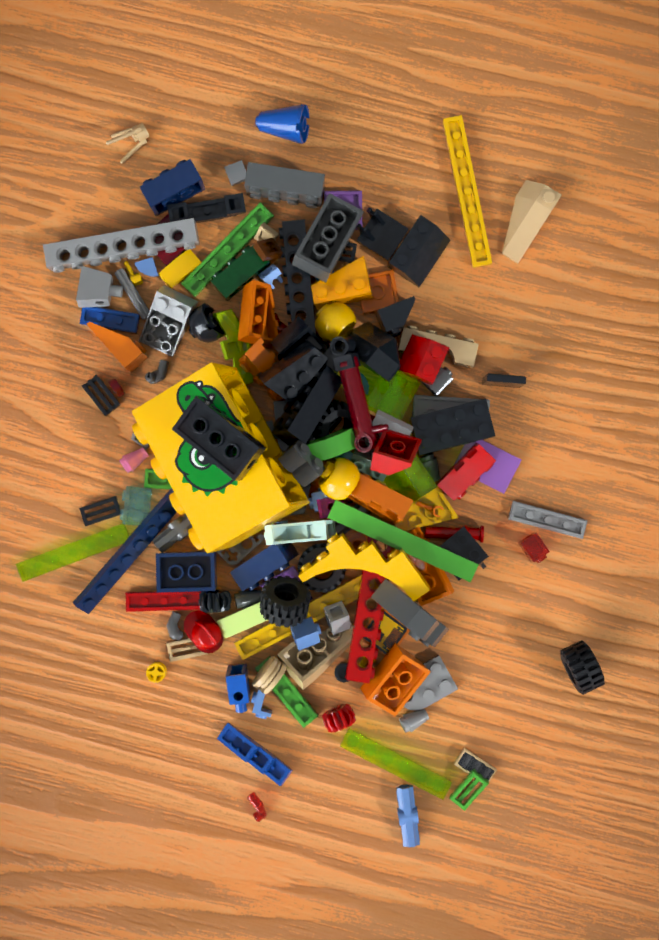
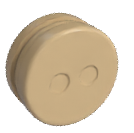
[252,656,287,694]

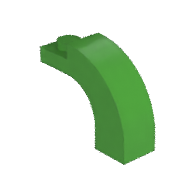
[290,428,356,461]

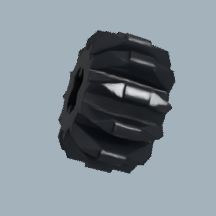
[198,590,232,613]

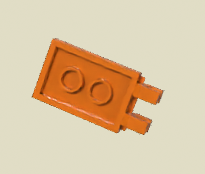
[397,526,455,606]

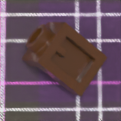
[253,238,283,264]

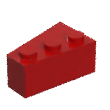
[436,442,496,501]

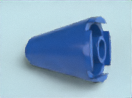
[255,104,309,144]

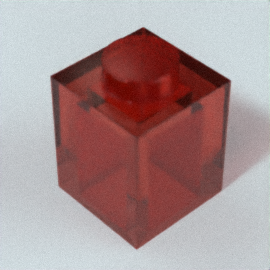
[518,532,550,563]

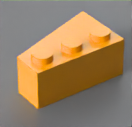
[311,255,373,310]

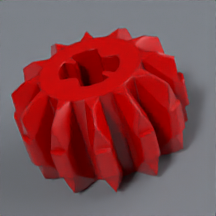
[322,704,356,733]

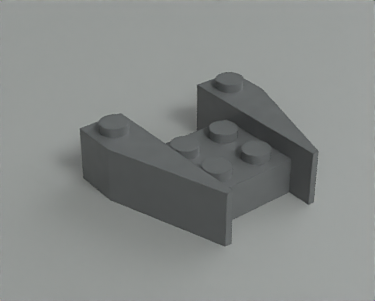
[371,579,449,647]

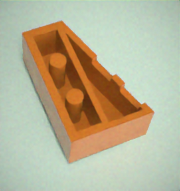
[238,280,279,349]
[238,338,282,401]
[347,473,414,525]

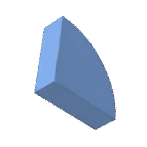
[135,257,159,277]

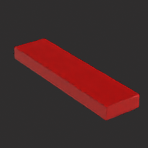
[125,591,203,612]

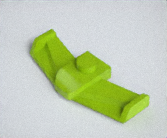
[213,309,253,385]

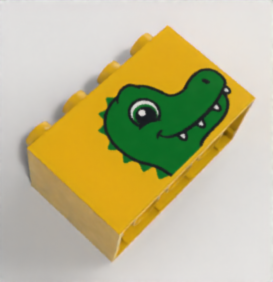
[131,362,310,553]

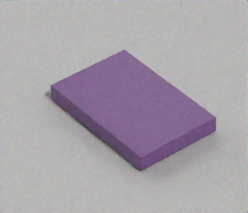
[453,440,521,494]

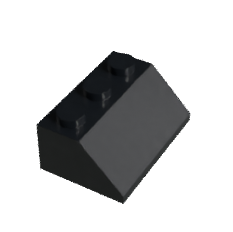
[388,215,451,288]

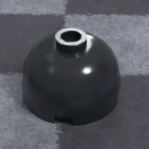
[189,303,224,343]

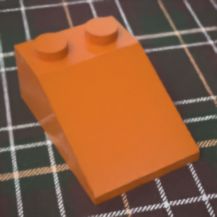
[87,322,148,372]

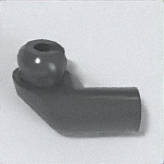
[145,360,169,384]
[166,611,183,640]

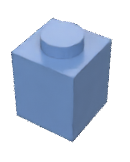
[290,617,322,651]

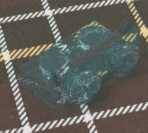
[120,486,152,526]

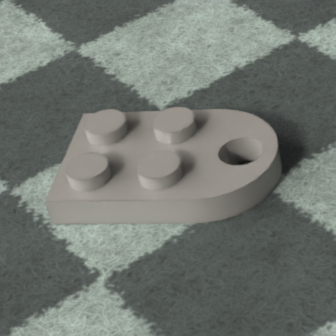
[404,655,458,711]

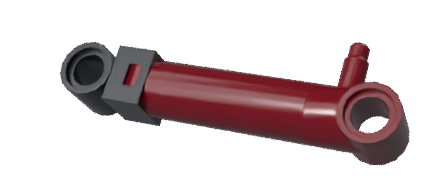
[330,336,389,453]

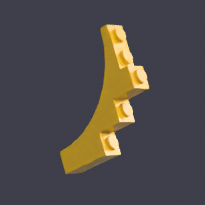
[298,533,430,601]

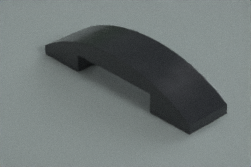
[167,193,246,223]

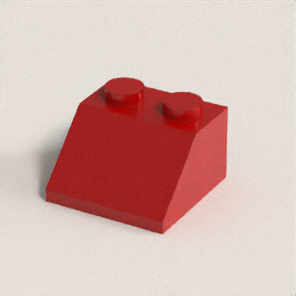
[398,334,449,385]
[370,429,422,475]

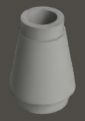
[399,709,429,733]

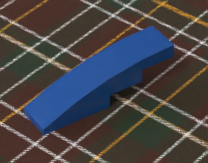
[217,723,293,786]

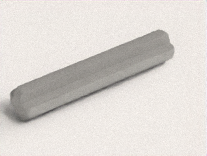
[115,268,149,320]

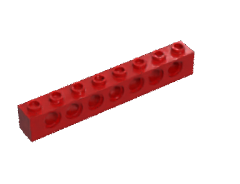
[345,536,391,683]

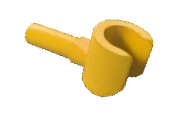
[123,261,143,286]

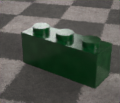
[211,245,270,302]

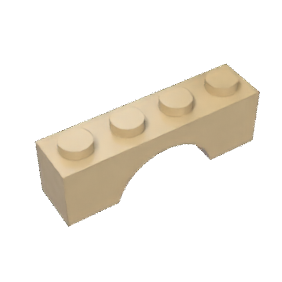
[398,326,479,369]

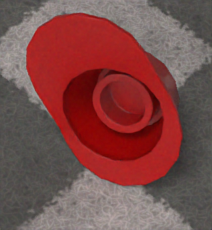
[183,610,224,653]

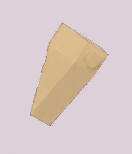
[502,180,562,264]
[277,623,353,690]

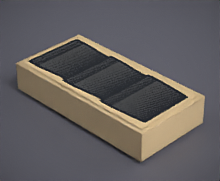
[454,747,497,782]

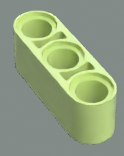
[217,602,267,639]

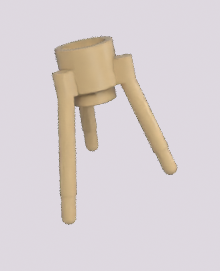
[106,123,150,164]

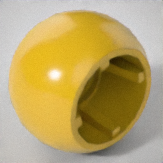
[315,302,356,343]
[318,457,360,500]

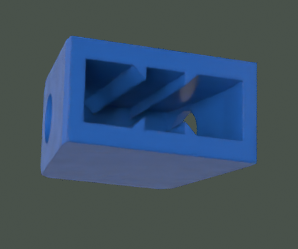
[226,664,250,713]

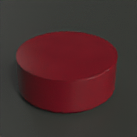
[108,378,125,397]

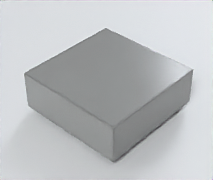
[224,160,246,186]

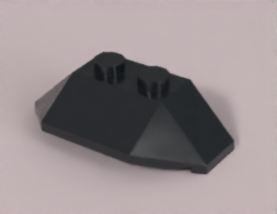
[340,322,401,382]

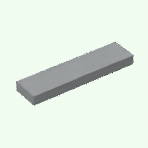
[508,501,587,539]

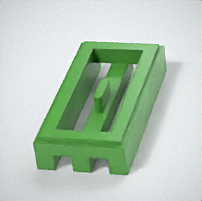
[449,769,489,811]

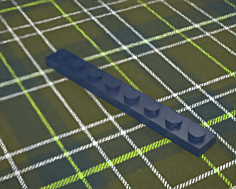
[73,488,177,614]

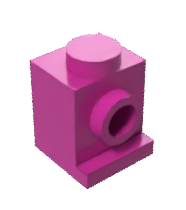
[316,497,344,519]

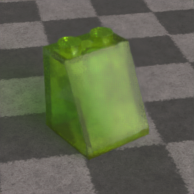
[367,371,420,420]
[384,454,437,502]

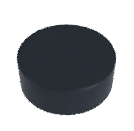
[334,662,350,683]

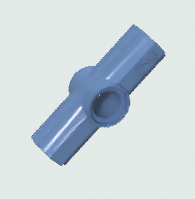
[396,784,420,847]

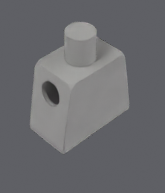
[76,266,123,308]

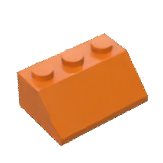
[360,643,431,717]

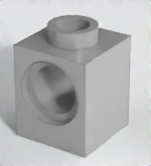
[324,601,351,635]

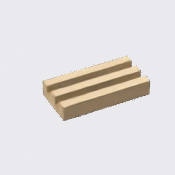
[166,638,208,662]

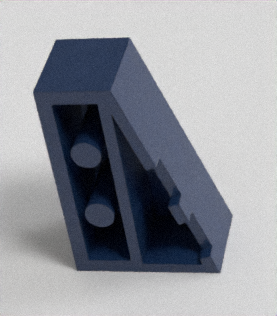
[230,543,299,592]

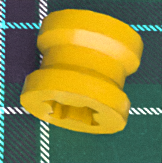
[146,662,167,683]

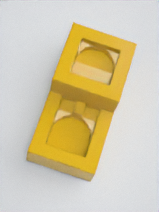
[158,249,202,288]

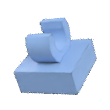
[258,264,283,289]

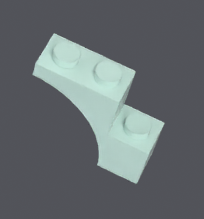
[264,520,336,545]

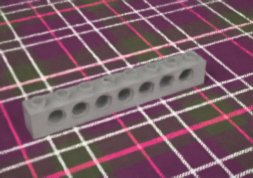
[43,218,200,273]

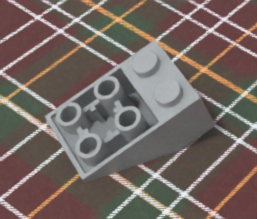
[139,285,198,357]

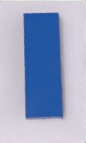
[80,307,140,334]

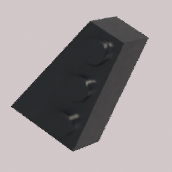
[256,340,329,404]

